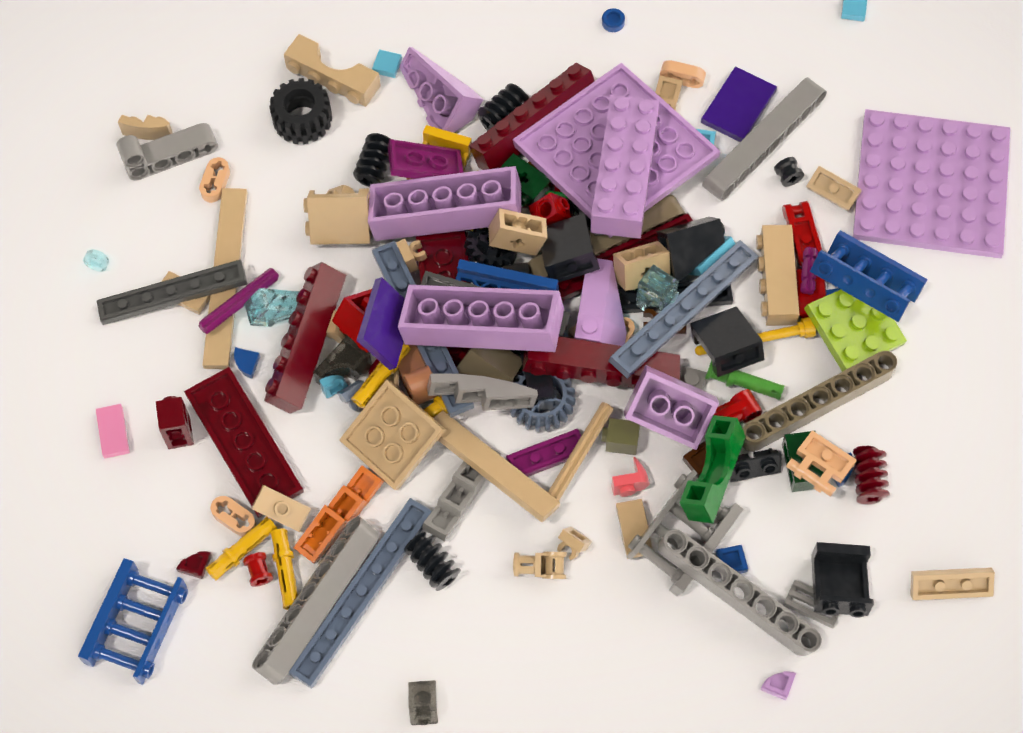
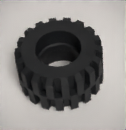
[269,78,332,145]

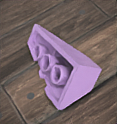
[399,46,484,133]
[574,258,627,346]

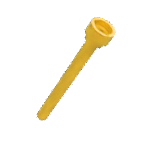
[695,317,816,356]

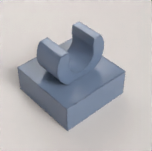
[337,380,364,411]

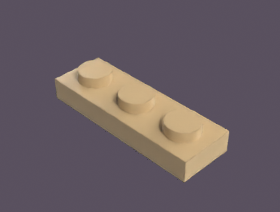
[910,567,995,600]

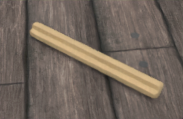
[548,402,613,501]

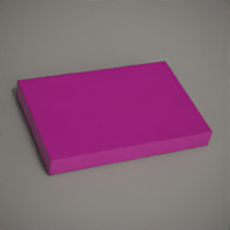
[388,139,464,179]

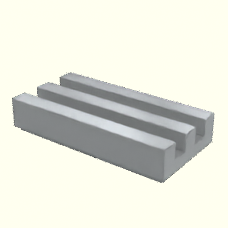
[783,580,839,629]

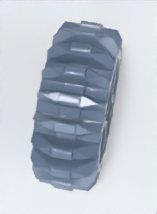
[510,370,576,433]

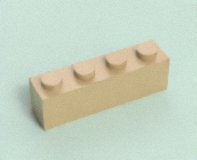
[756,225,799,326]

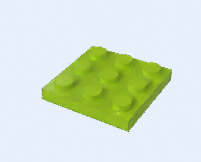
[804,290,907,372]

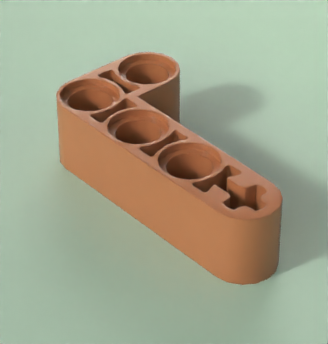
[398,345,436,405]

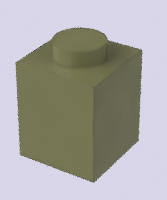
[601,418,640,456]

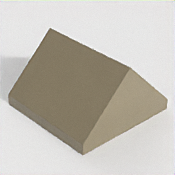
[456,348,522,382]

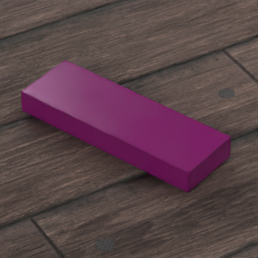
[506,428,588,477]

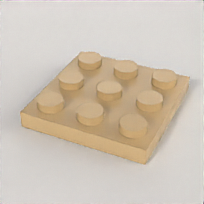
[339,380,446,490]

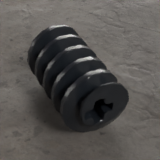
[477,83,529,131]
[353,133,391,188]
[404,532,461,591]

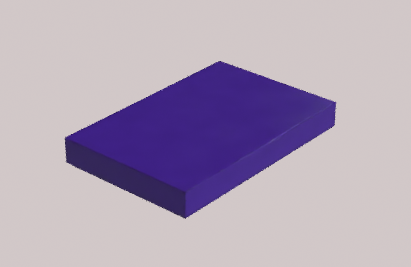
[701,66,778,142]
[356,277,405,370]

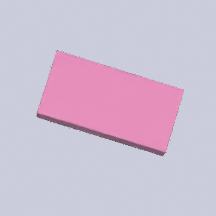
[96,404,130,459]

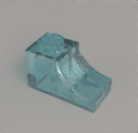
[636,264,679,311]
[244,288,299,327]

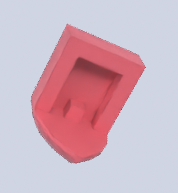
[611,457,650,497]

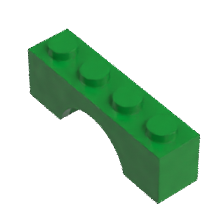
[679,415,746,524]

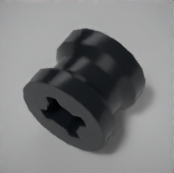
[774,157,804,187]

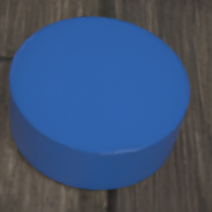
[602,8,625,32]

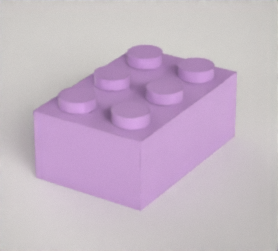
[624,365,719,450]

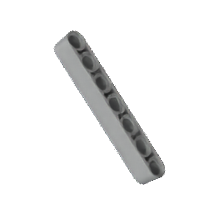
[702,77,827,201]
[252,516,379,685]
[658,529,822,656]

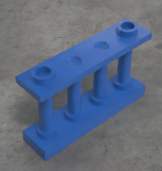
[810,230,928,322]
[78,558,188,685]

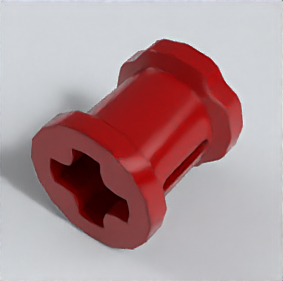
[243,552,273,587]

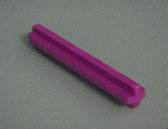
[198,268,279,334]

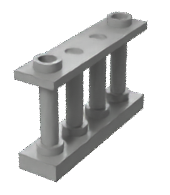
[626,470,744,596]

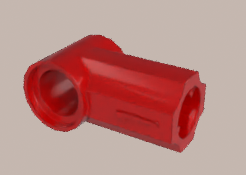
[710,389,763,423]

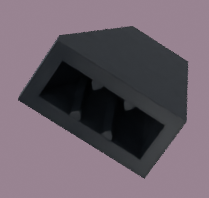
[656,216,725,282]

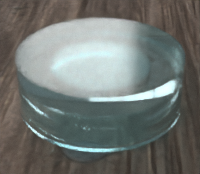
[83,249,110,272]

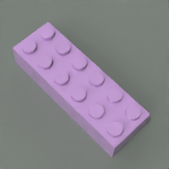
[591,95,659,239]
[368,166,521,241]
[398,285,564,352]

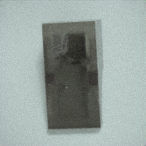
[313,336,372,385]

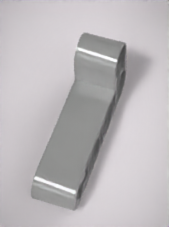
[116,123,218,180]

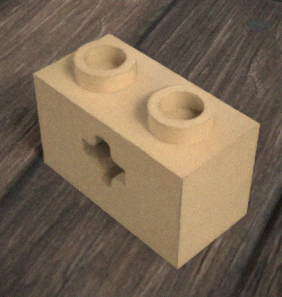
[489,208,547,256]
[613,241,670,291]

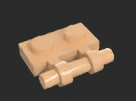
[786,430,857,497]

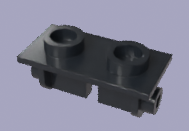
[730,448,782,482]

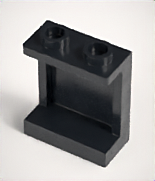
[541,213,600,283]
[690,306,765,378]
[811,542,874,618]

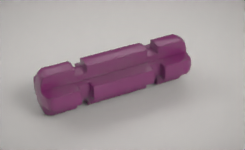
[800,247,818,295]

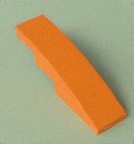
[293,465,384,564]

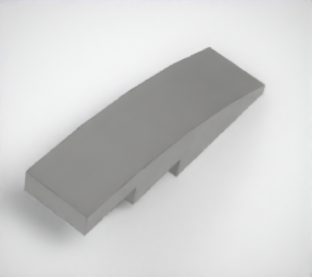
[427,374,538,411]
[422,447,501,542]

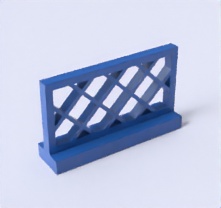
[456,259,559,291]

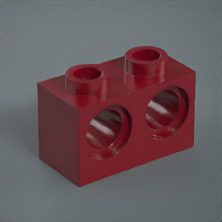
[155,396,194,450]

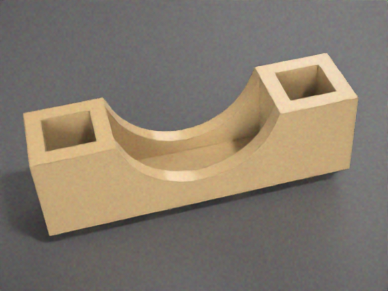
[283,34,381,107]

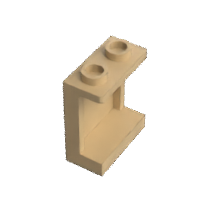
[303,188,372,245]

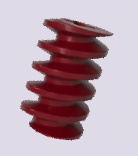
[852,445,890,505]

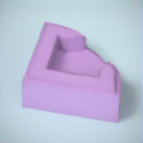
[760,671,796,700]

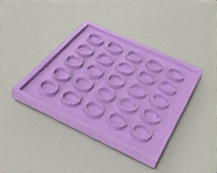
[513,62,720,238]
[852,109,1010,258]

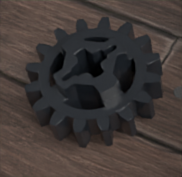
[464,227,518,268]

